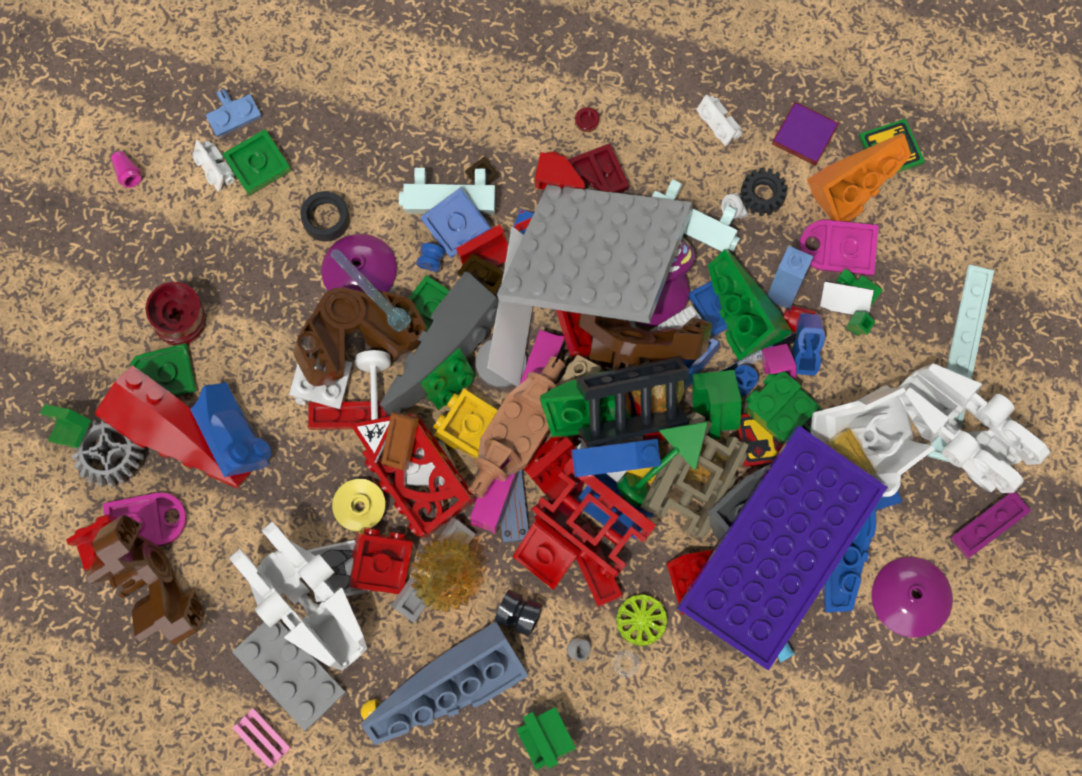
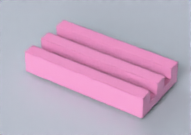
[233,708,291,768]

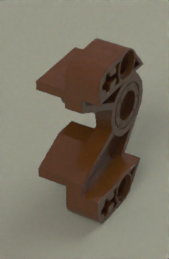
[293,287,426,388]
[578,313,712,370]
[85,514,205,645]

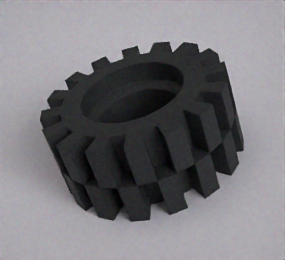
[740,168,787,216]

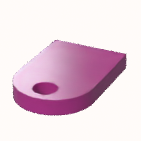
[799,220,879,276]
[103,493,187,547]

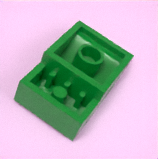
[540,370,632,437]

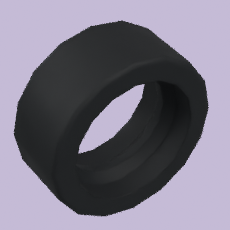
[300,191,350,242]

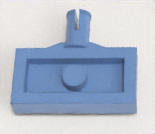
[206,89,262,138]

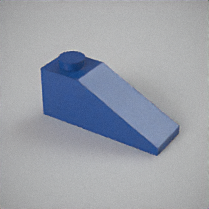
[571,439,661,477]

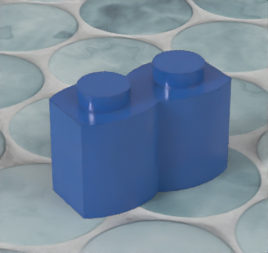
[792,314,825,376]

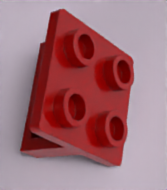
[524,436,580,502]

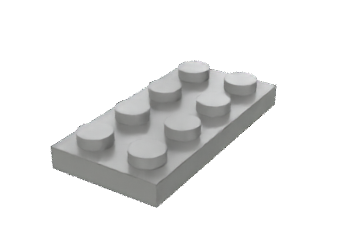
[232,621,346,732]

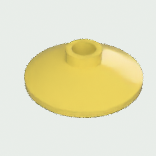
[332,479,386,531]

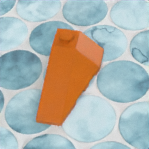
[807,133,911,222]

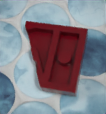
[567,143,630,193]

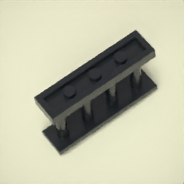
[576,357,689,447]

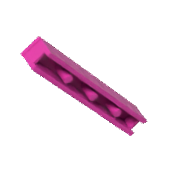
[470,330,564,535]

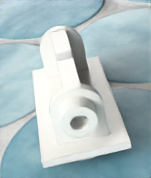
[696,95,743,146]
[193,140,235,192]

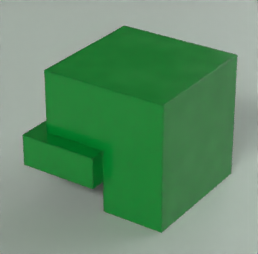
[692,370,742,439]
[516,707,576,771]

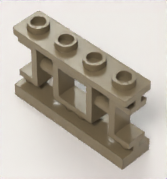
[640,412,749,539]

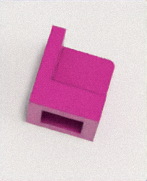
[762,344,796,381]

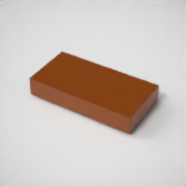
[381,412,418,471]

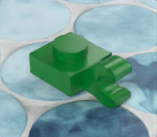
[836,269,883,307]

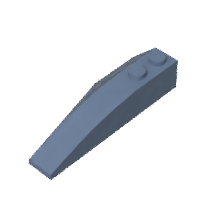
[361,622,529,745]

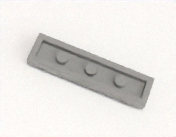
[391,518,476,622]

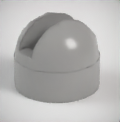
[566,638,590,662]

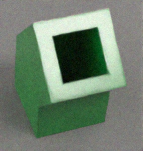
[845,311,876,336]

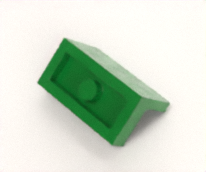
[39,404,91,449]

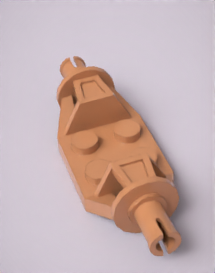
[468,356,565,499]

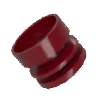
[145,282,206,346]

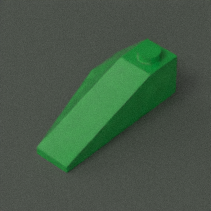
[708,249,792,361]

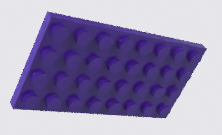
[676,426,888,671]

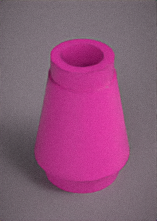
[111,151,141,188]

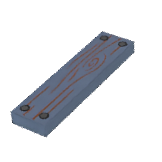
[501,470,529,543]

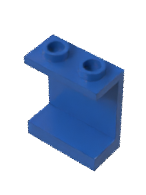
[577,473,654,539]

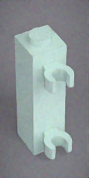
[399,168,496,215]
[652,179,740,252]

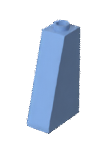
[767,246,813,310]

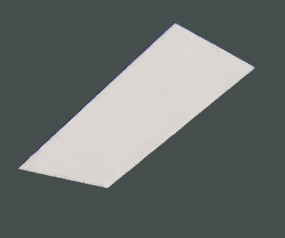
[820,282,874,315]

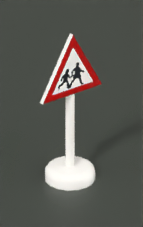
[350,350,391,463]

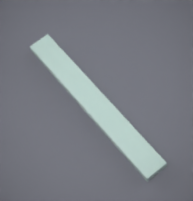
[927,264,994,462]

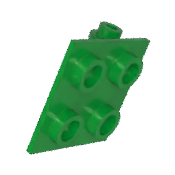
[420,348,476,411]

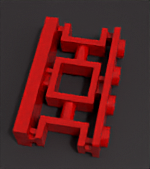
[531,458,658,578]

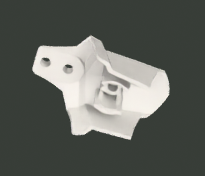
[811,385,934,497]

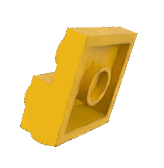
[433,389,498,459]

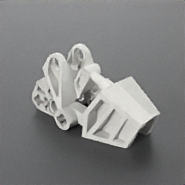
[897,364,1050,493]
[229,521,367,671]

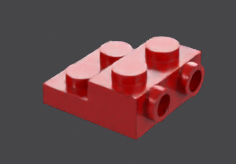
[348,527,413,594]

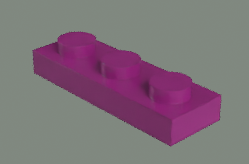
[950,492,1031,559]

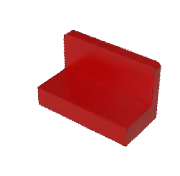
[456,224,509,267]

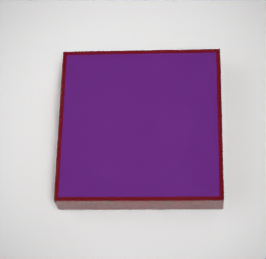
[772,102,839,166]

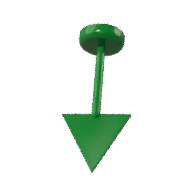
[617,421,708,508]

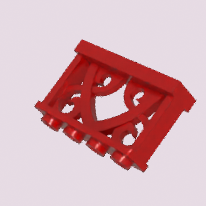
[362,413,477,538]

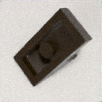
[457,254,504,296]

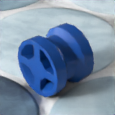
[416,243,446,272]
[734,365,758,396]

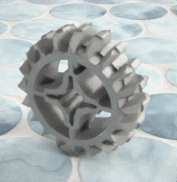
[72,420,144,487]

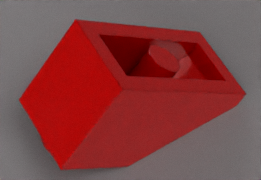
[535,151,585,190]

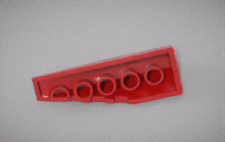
[95,365,253,488]

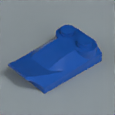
[190,382,271,477]

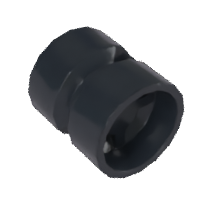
[494,589,543,637]

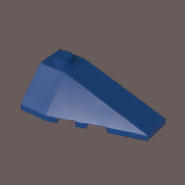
[822,508,876,613]

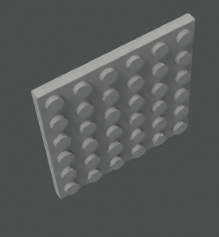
[497,185,692,323]

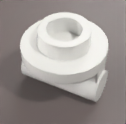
[721,193,749,219]

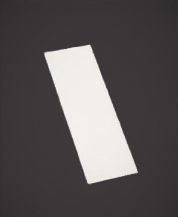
[487,227,533,386]

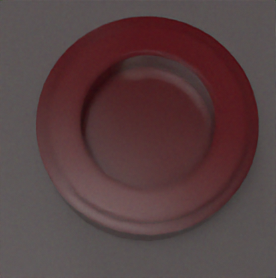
[575,107,600,132]

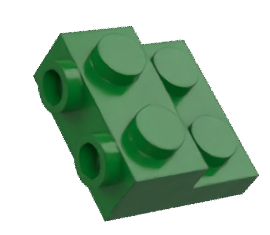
[745,371,820,444]

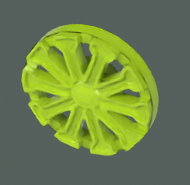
[616,595,667,646]

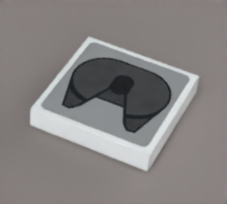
[307,540,370,603]

